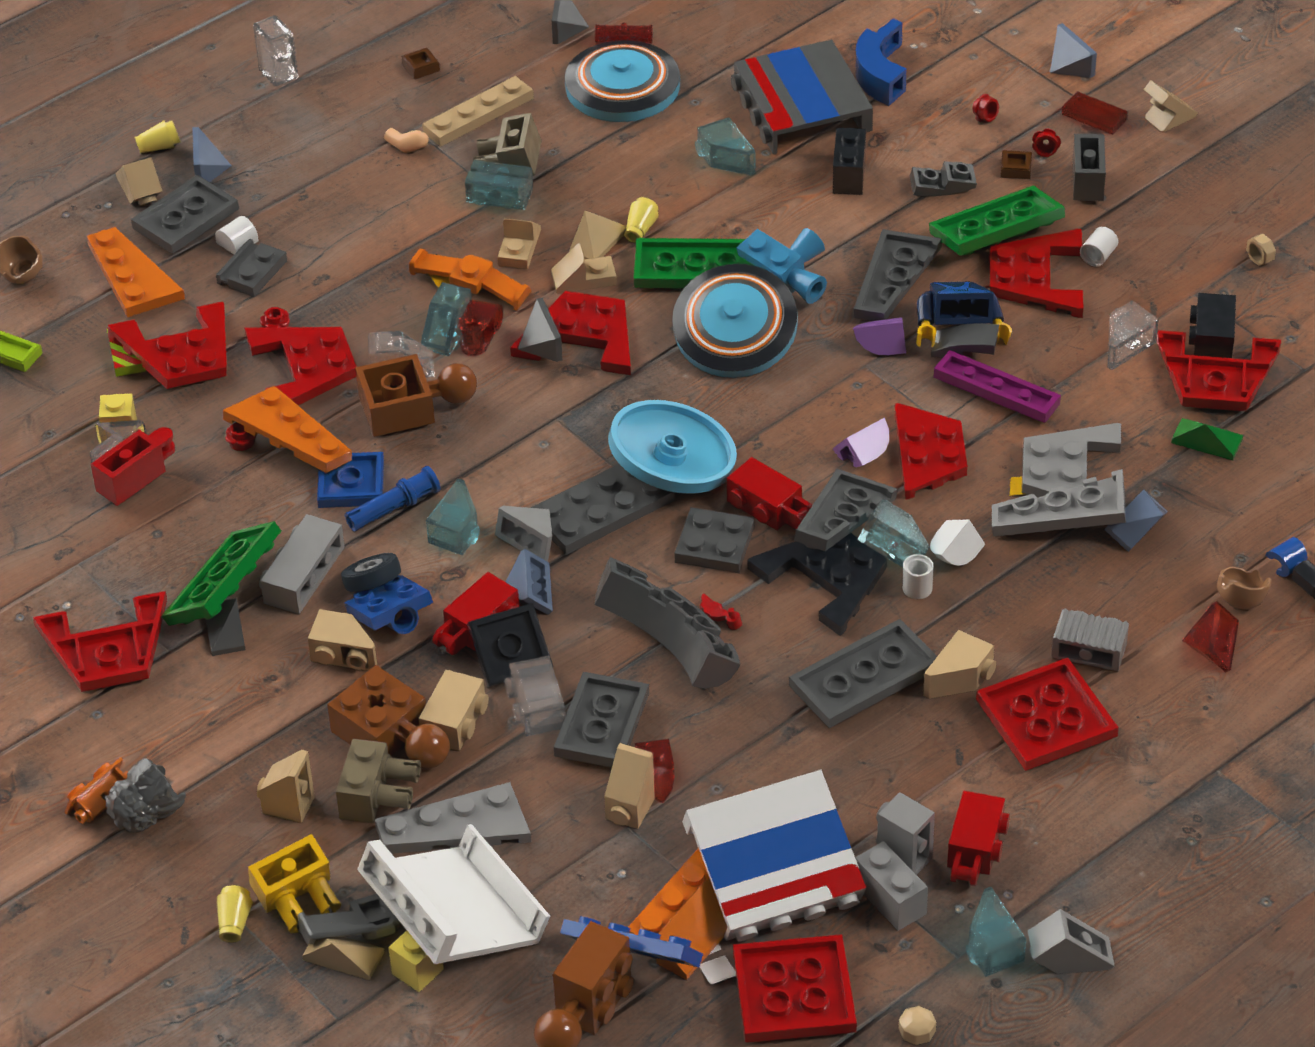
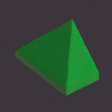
[1171,418,1243,460]

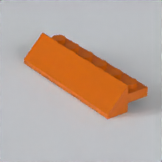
[628,789,752,980]

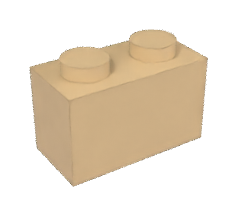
[419,670,489,751]

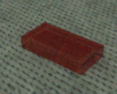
[1062,91,1128,135]

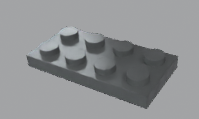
[531,464,675,555]
[789,619,937,728]

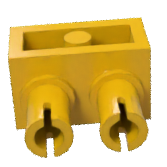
[248,834,342,934]

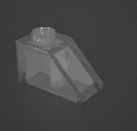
[1107,300,1159,370]
[368,331,434,378]

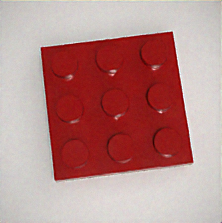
[976,657,1119,771]
[733,934,857,1043]

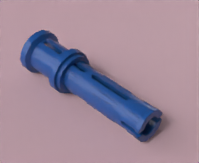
[344,466,441,532]

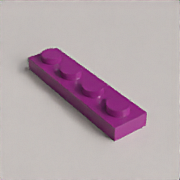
[933,350,1061,423]

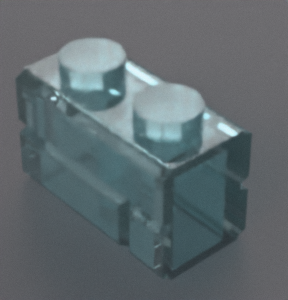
[465,160,533,210]

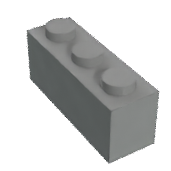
[259,514,345,614]

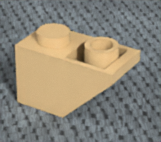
[307,609,377,670]

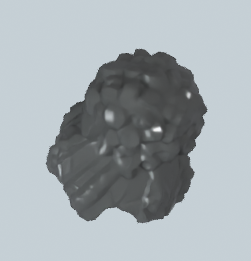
[105,758,187,833]

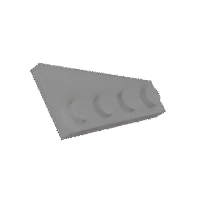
[992,469,1126,536]
[375,782,532,853]

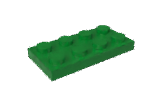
[929,185,1065,255]
[634,238,754,289]
[161,521,282,626]

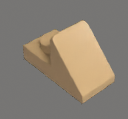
[1144,80,1198,132]
[497,219,541,269]
[551,243,617,294]

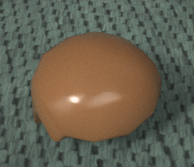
[0,236,43,284]
[1217,566,1272,610]

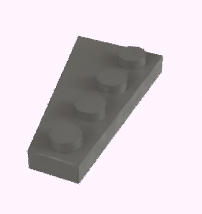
[854,229,942,321]
[794,469,898,551]

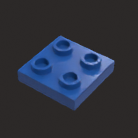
[344,575,433,634]

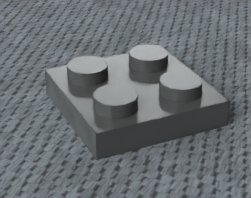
[675,507,755,573]

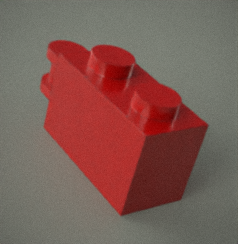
[91,427,176,506]
[726,457,812,530]
[432,572,519,655]
[947,790,1010,886]

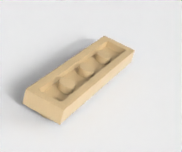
[422,76,533,147]

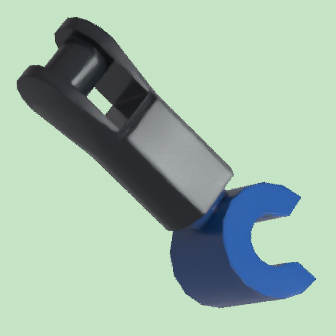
[1265,537,1315,599]

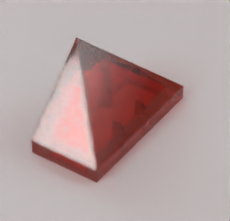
[1182,601,1239,672]

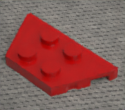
[894,403,968,500]

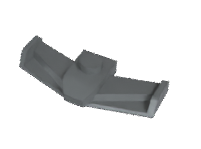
[298,894,401,945]

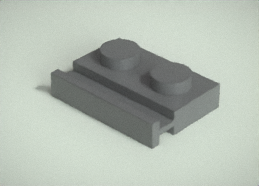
[216,239,287,297]

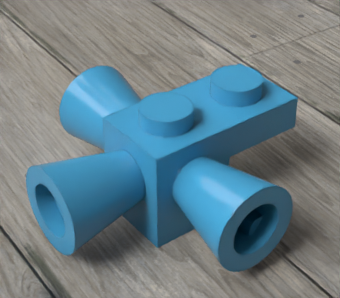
[737,228,827,304]

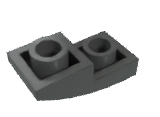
[909,161,977,196]
[931,323,999,358]

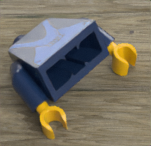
[916,281,1012,347]

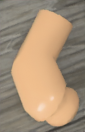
[384,128,429,153]

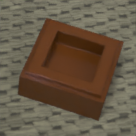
[401,48,440,80]
[1001,150,1032,179]

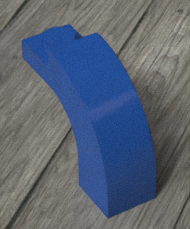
[856,18,906,106]

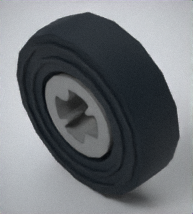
[341,553,401,592]

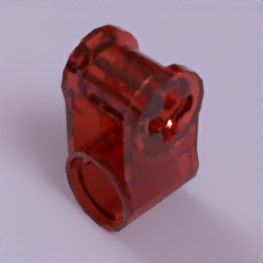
[458,300,503,356]

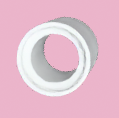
[1080,227,1118,267]
[902,554,933,599]

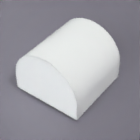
[215,216,259,255]

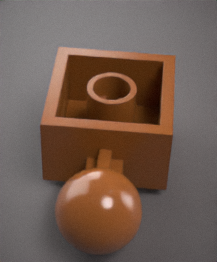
[355,354,477,437]
[327,665,450,769]
[534,921,634,1047]

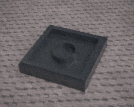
[467,603,554,688]

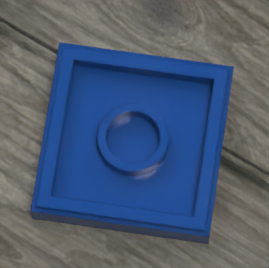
[317,452,384,508]

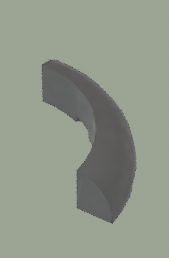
[595,557,740,689]

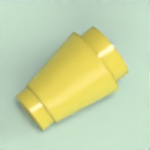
[135,120,180,153]
[624,197,659,243]
[217,885,253,942]

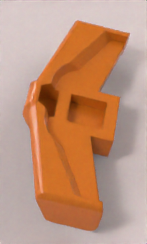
[409,249,531,311]

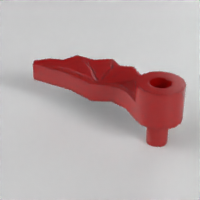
[699,594,742,630]

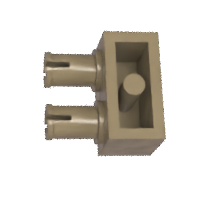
[473,113,542,181]
[336,739,421,823]

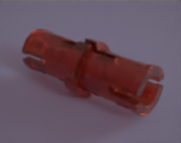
[595,22,653,43]

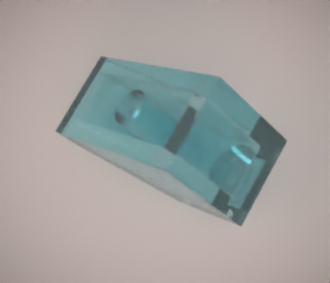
[695,117,756,175]
[420,282,473,356]
[426,478,480,555]
[857,498,930,567]
[966,887,1026,977]

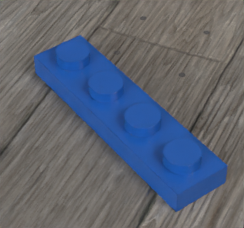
[560,916,703,968]

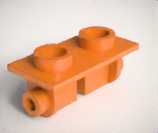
[64,757,128,824]

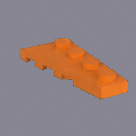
[87,227,185,317]
[223,386,352,473]

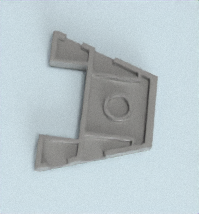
[1022,423,1121,497]

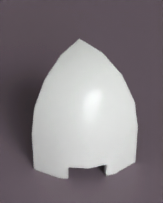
[930,519,985,566]

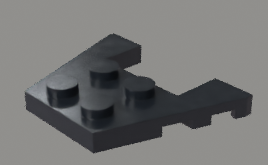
[747,533,887,636]

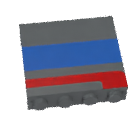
[731,39,873,154]

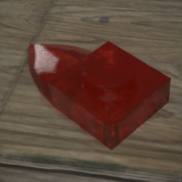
[634,739,675,803]

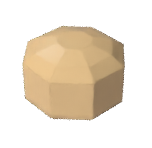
[1246,234,1276,266]
[899,1006,936,1045]

